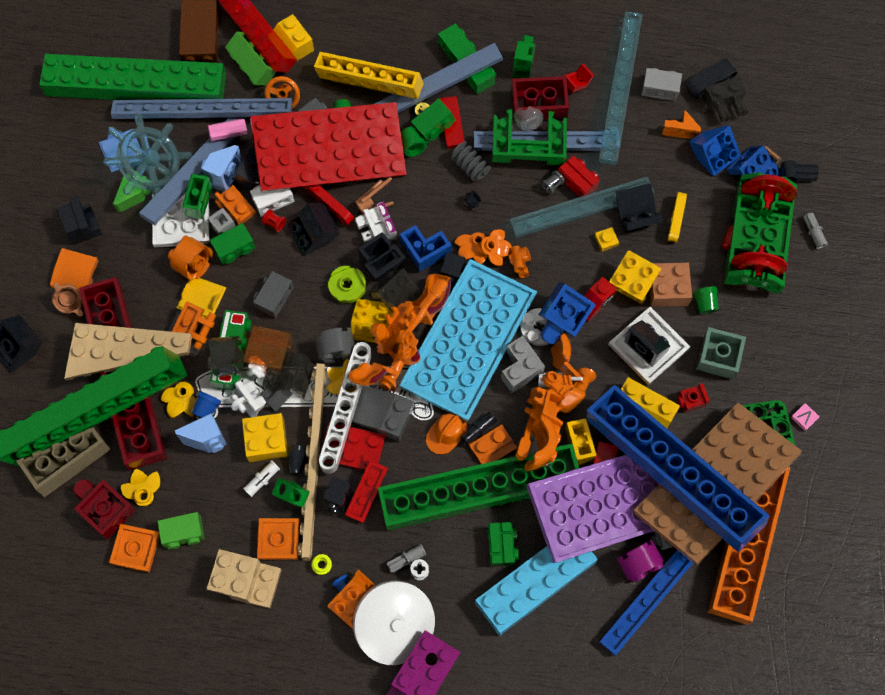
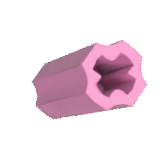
[207,119,247,141]

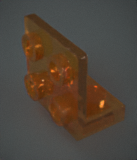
[243,325,293,370]

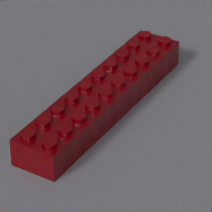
[79,277,168,471]

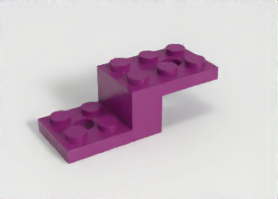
[387,630,461,695]

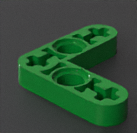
[742,400,795,445]

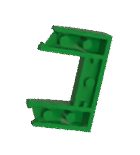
[492,109,567,165]

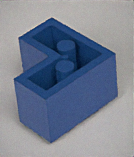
[400,225,452,272]

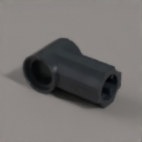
[780,160,819,183]

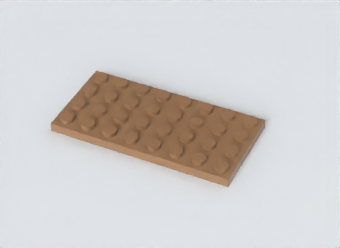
[634,403,802,566]

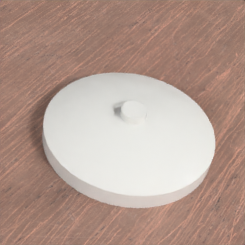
[353,580,435,665]

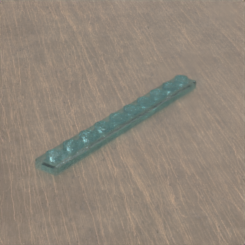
[598,11,643,165]

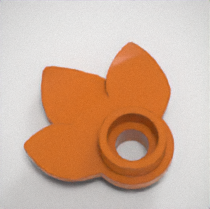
[479,229,512,266]
[454,232,488,264]

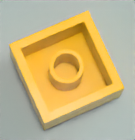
[242,413,288,463]

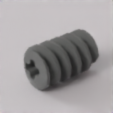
[451,141,491,181]

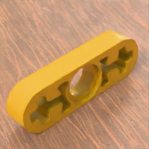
[667,192,687,243]

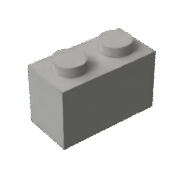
[641,68,682,101]

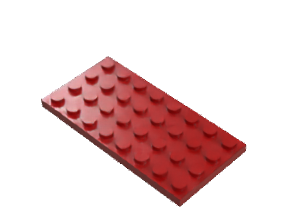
[250,102,407,192]

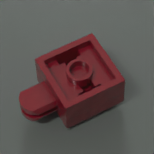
[73,479,136,540]

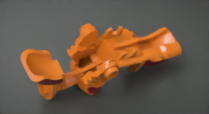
[349,274,451,391]

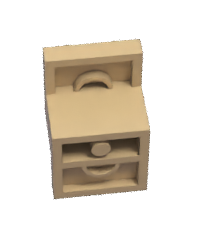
[207,549,282,609]

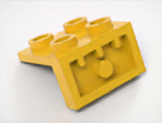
[609,250,661,305]
[351,299,394,343]

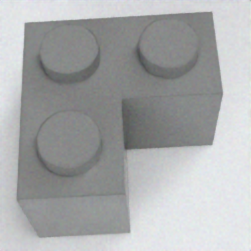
[501,336,545,393]

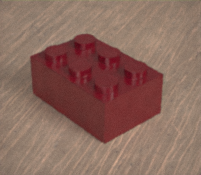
[511,76,569,121]

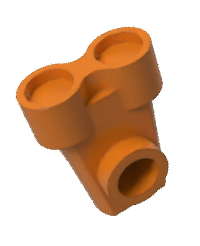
[509,246,531,278]

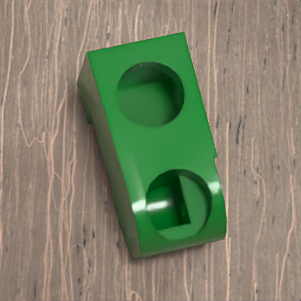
[272,478,310,507]

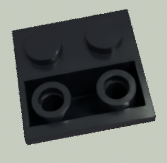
[287,203,340,255]

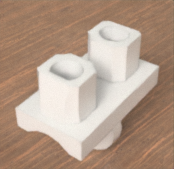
[231,381,266,417]

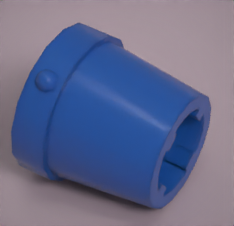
[191,391,221,418]

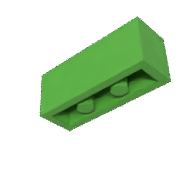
[225,31,277,86]

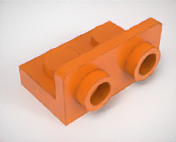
[214,185,256,225]

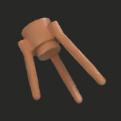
[355,177,394,214]

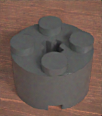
[314,328,355,364]

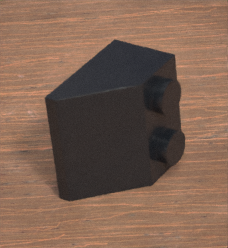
[0,315,42,373]
[624,320,670,367]

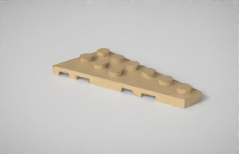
[64,323,192,381]

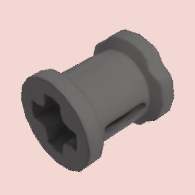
[541,170,565,195]

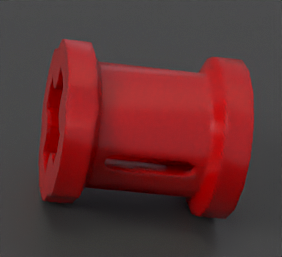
[262,209,286,232]

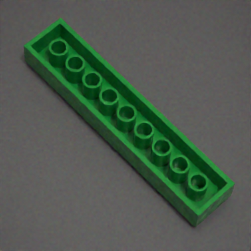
[39,54,226,100]
[0,346,187,466]
[378,444,579,531]

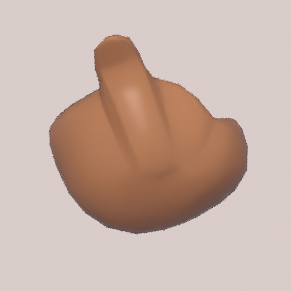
[52,283,83,316]

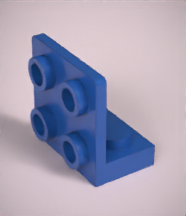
[726,145,781,176]

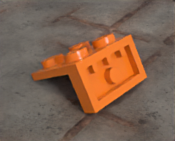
[328,570,376,629]

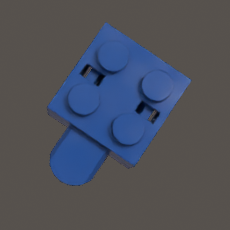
[538,283,596,344]

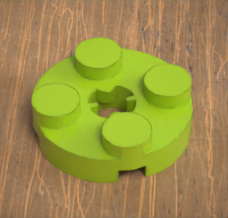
[328,266,366,304]

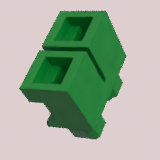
[512,35,536,78]

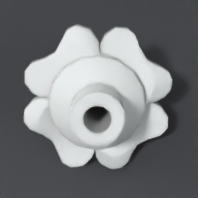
[246,358,266,378]

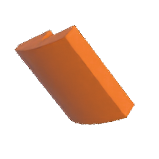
[50,248,99,289]

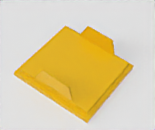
[177,278,226,318]

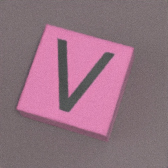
[791,403,820,431]

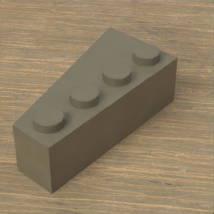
[16,427,111,497]

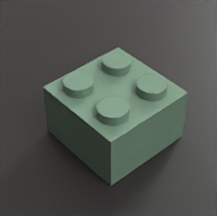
[696,327,746,380]

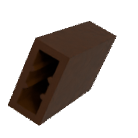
[179,0,219,63]

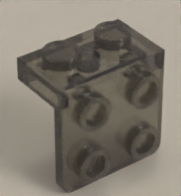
[262,352,316,398]

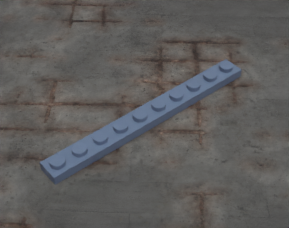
[111,98,293,119]

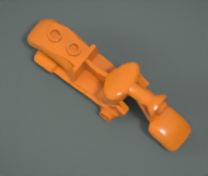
[516,333,597,472]

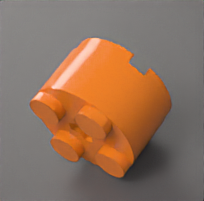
[168,235,213,281]

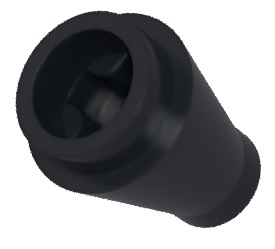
[287,445,306,474]

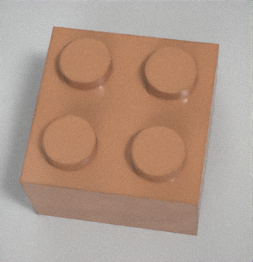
[649,263,692,307]

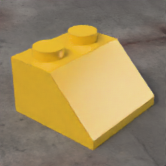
[273,14,314,61]

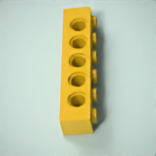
[314,52,424,99]

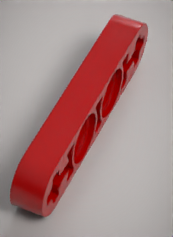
[302,185,354,226]

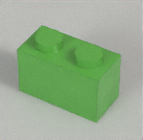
[158,512,205,549]

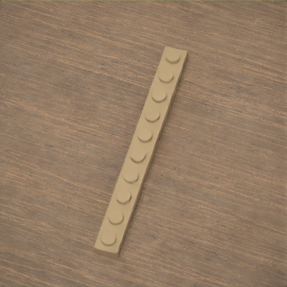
[298,363,326,561]

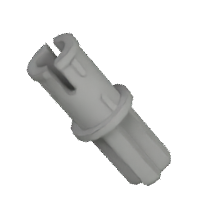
[803,213,828,249]
[387,544,427,573]

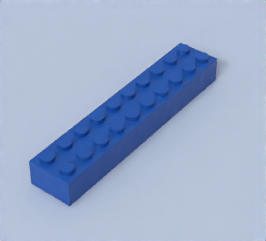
[587,384,769,552]

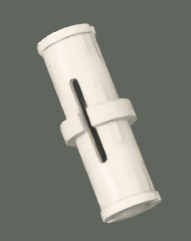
[243,460,280,497]

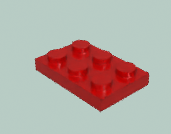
[319,422,386,471]

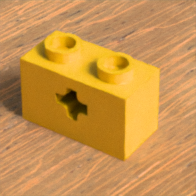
[565,418,596,465]

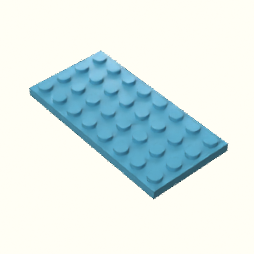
[399,259,537,422]

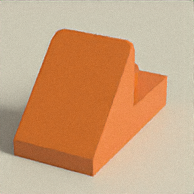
[662,111,701,139]

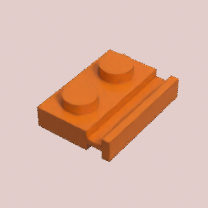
[469,425,517,464]

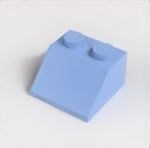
[201,145,242,192]
[175,414,227,453]

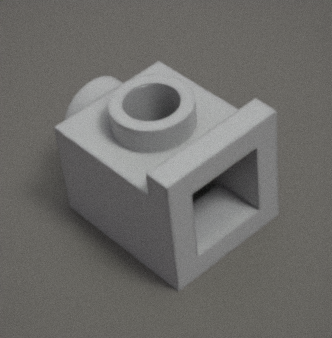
[208,208,236,235]

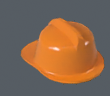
[426,413,467,455]

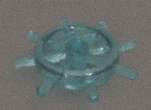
[103,112,192,197]

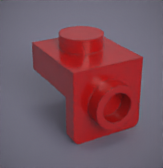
[564,64,594,93]

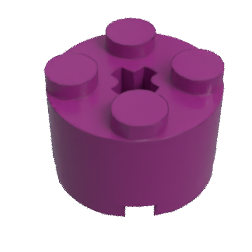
[616,539,664,582]

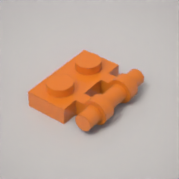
[172,301,216,350]

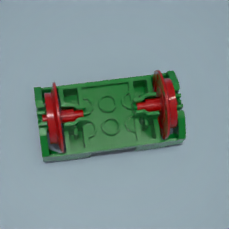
[724,172,797,294]

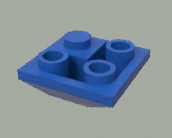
[689,125,741,176]

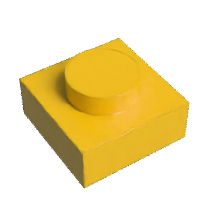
[594,227,619,252]

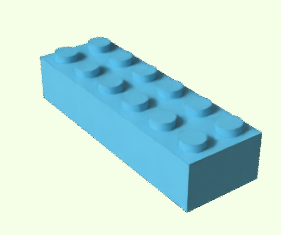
[475,546,598,636]

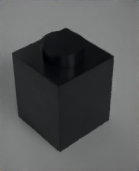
[440,252,466,284]

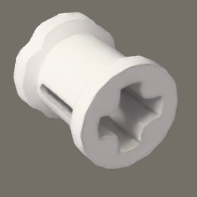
[410,559,429,581]

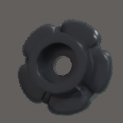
[465,191,481,208]

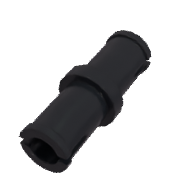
[460,412,497,446]

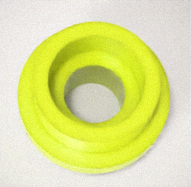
[311,554,332,575]

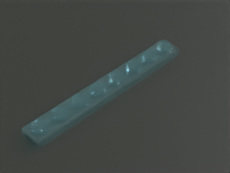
[509,177,654,238]

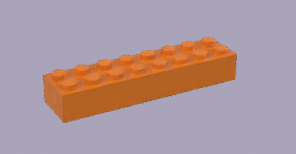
[708,467,790,625]

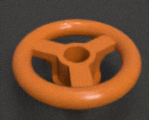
[264,76,300,109]

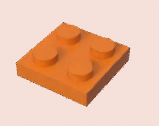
[257,518,300,560]
[109,524,160,573]

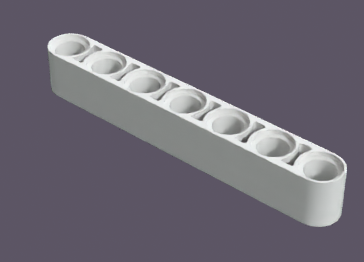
[319,342,371,474]

